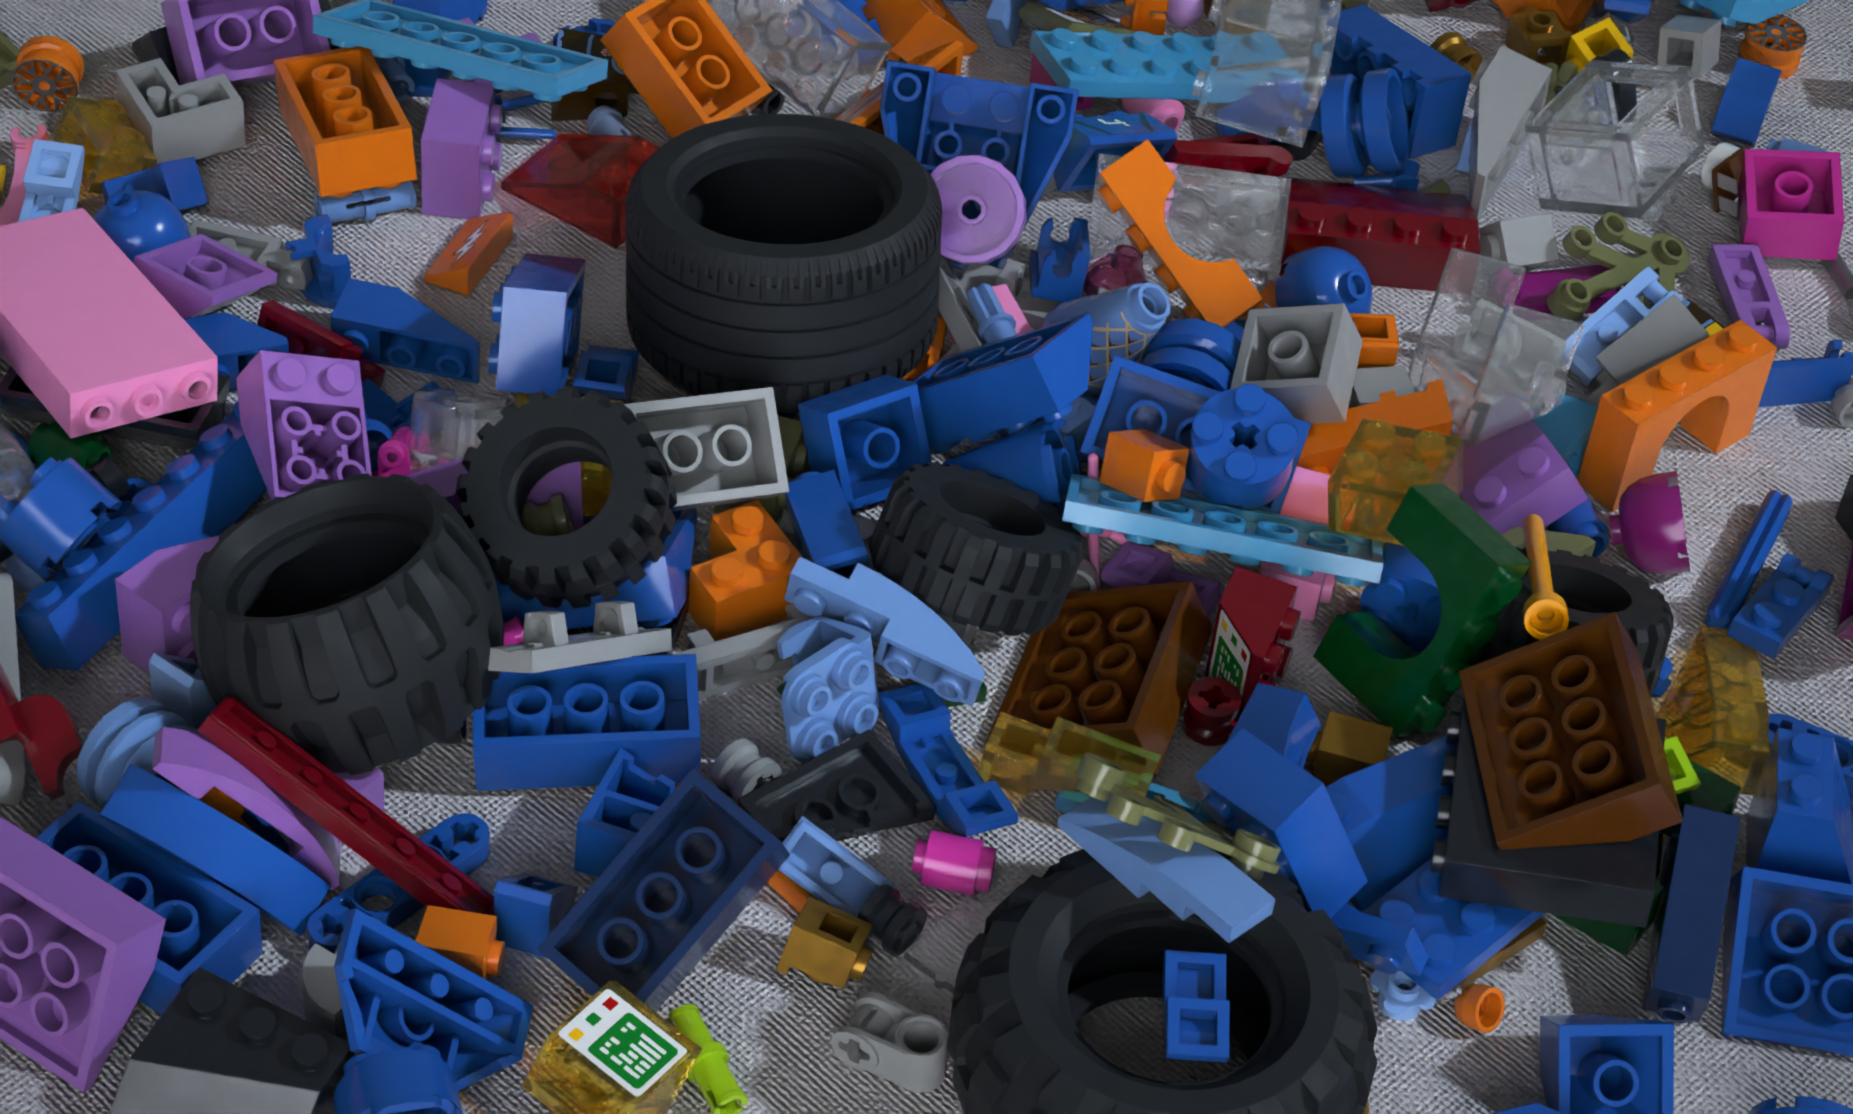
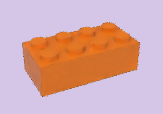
[273,46,417,197]

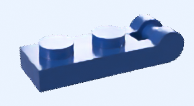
[1727,553,1834,659]

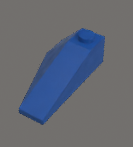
[1326,736,1456,912]

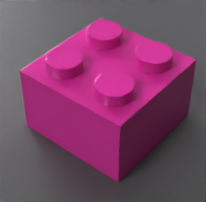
[1738,149,1844,260]

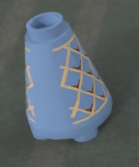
[1042,282,1170,398]

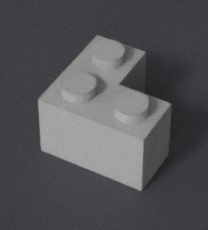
[115,58,246,167]

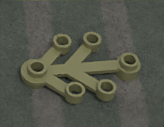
[1547,212,1689,322]
[1075,752,1281,880]

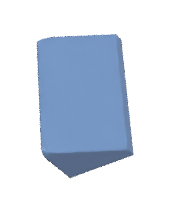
[778,816,894,917]

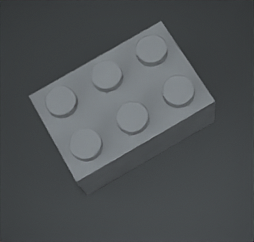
[623,387,790,512]

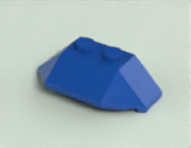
[334,909,533,1091]

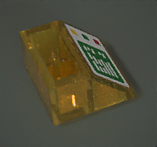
[521,981,702,1114]

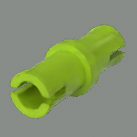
[664,1004,748,1114]

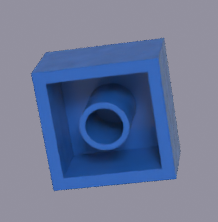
[797,374,932,511]

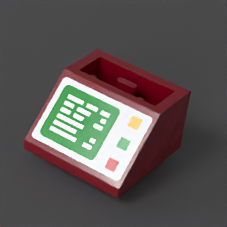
[1205,566,1301,721]

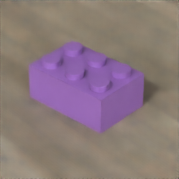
[160,0,330,87]

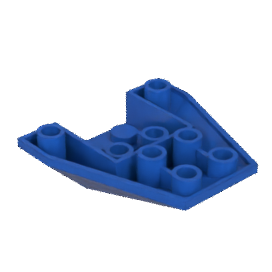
[880,61,1079,269]

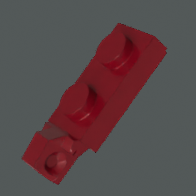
[257,300,386,389]

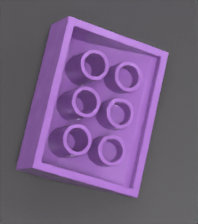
[0,817,166,1093]

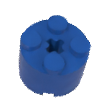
[1188,384,1298,509]
[0,457,122,582]
[1360,537,1441,652]
[333,1045,463,1114]

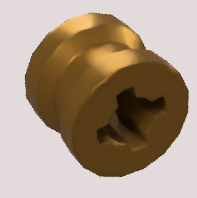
[1430,32,1483,83]

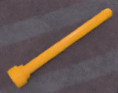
[1522,514,1569,640]

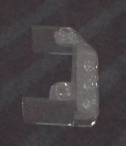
[1407,248,1585,447]

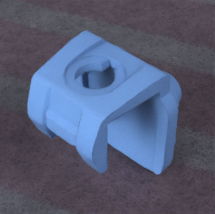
[777,616,880,763]

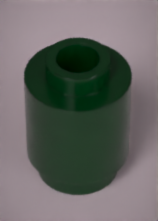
[28,421,112,470]

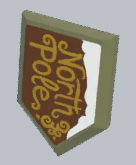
[1018,0,1135,34]

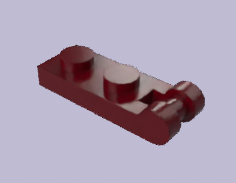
[1163,140,1293,199]

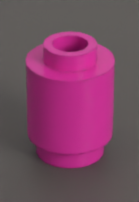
[912,830,997,896]

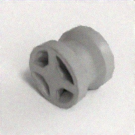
[710,738,781,802]

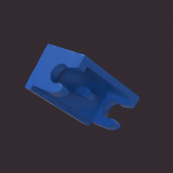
[1029,217,1091,303]
[1758,339,1853,407]

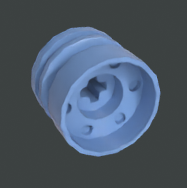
[76,697,200,848]

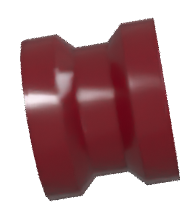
[1183,677,1241,746]

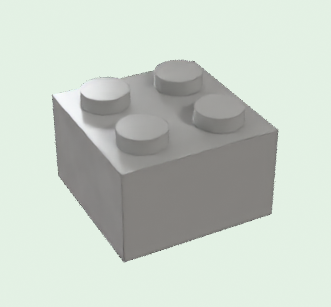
[1230,303,1363,424]

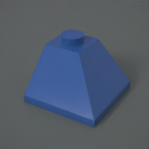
[1540,1015,1674,1114]

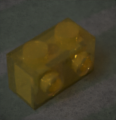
[51,96,158,194]

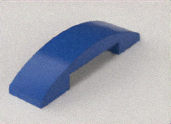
[879,683,1018,837]
[99,764,331,937]

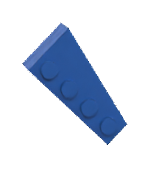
[1312,4,1472,160]

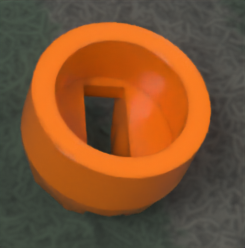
[1454,984,1505,1033]

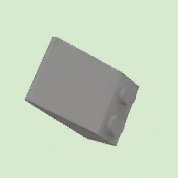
[1469,45,1552,220]

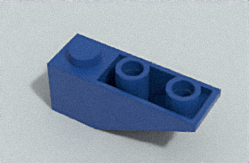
[330,278,480,384]

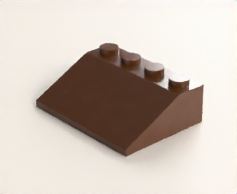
[986,581,1213,779]
[1459,612,1683,850]

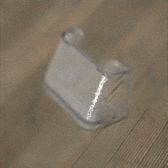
[1191,0,1342,148]

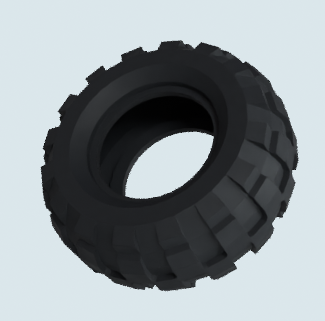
[947,849,1378,1114]

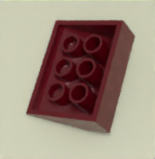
[1279,177,1480,295]

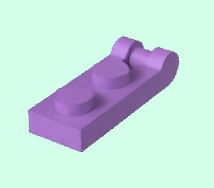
[1708,244,1790,349]

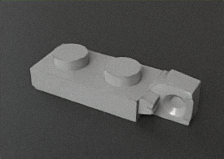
[188,219,313,290]

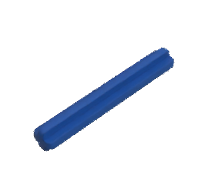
[1704,490,1793,633]

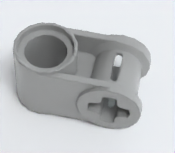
[831,991,948,1093]

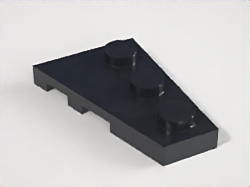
[737,729,937,843]

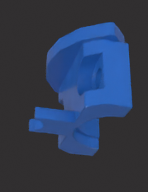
[285,214,351,309]

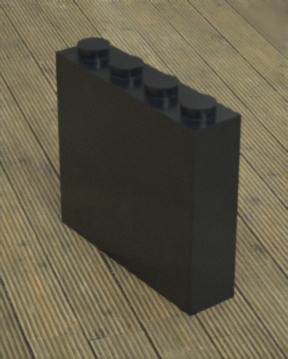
[1430,696,1666,928]

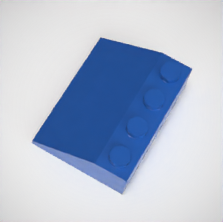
[1721,866,1853,1057]

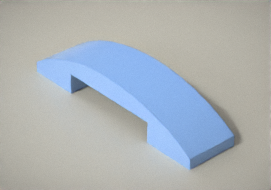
[18,139,85,222]

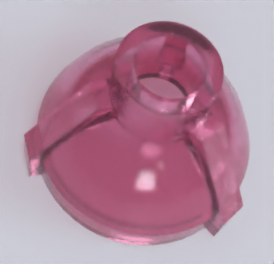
[1083,245,1149,296]

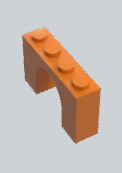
[1577,319,1777,512]

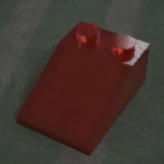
[501,134,660,249]

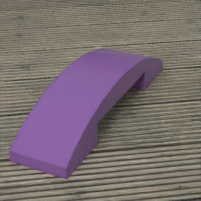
[153,727,340,891]

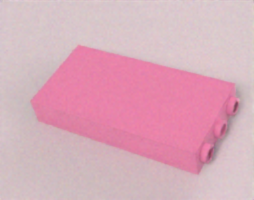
[0,208,218,438]

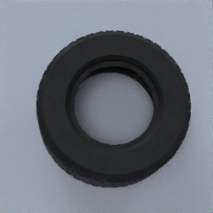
[625,114,943,413]

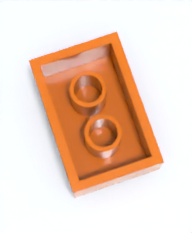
[600,0,773,139]

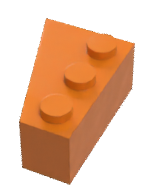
[1286,379,1453,495]

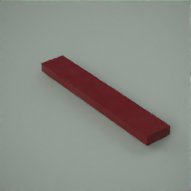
[198,694,494,915]

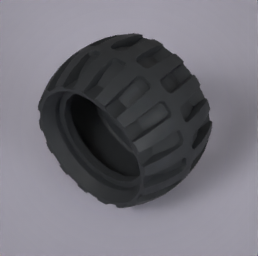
[190,473,504,775]

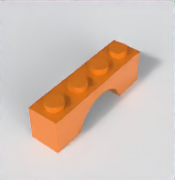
[1096,139,1263,328]

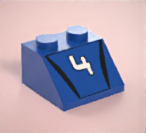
[1053,111,1178,192]

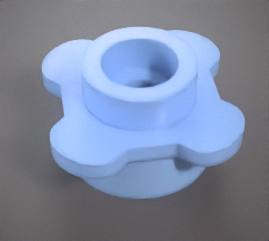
[1369,970,1436,1021]

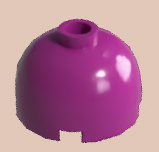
[1609,471,1690,574]

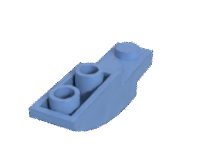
[784,557,985,707]

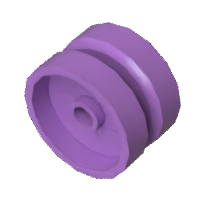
[930,155,1027,265]

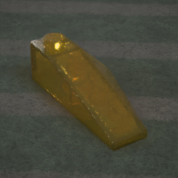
[1656,626,1769,795]

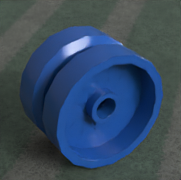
[1320,68,1410,178]
[1140,319,1241,392]

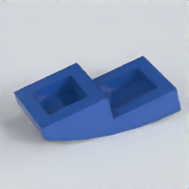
[1162,950,1230,1063]

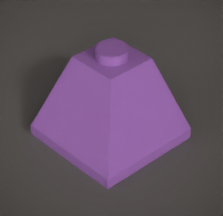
[133,234,278,319]

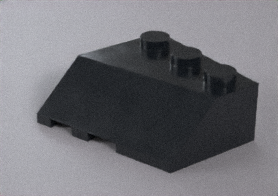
[109,967,354,1114]

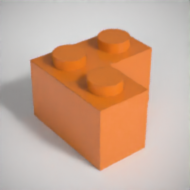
[688,499,803,642]

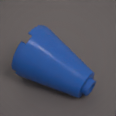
[942,418,1082,516]

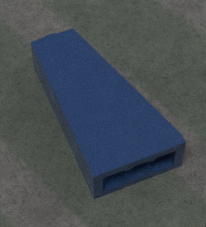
[1642,804,1741,1023]

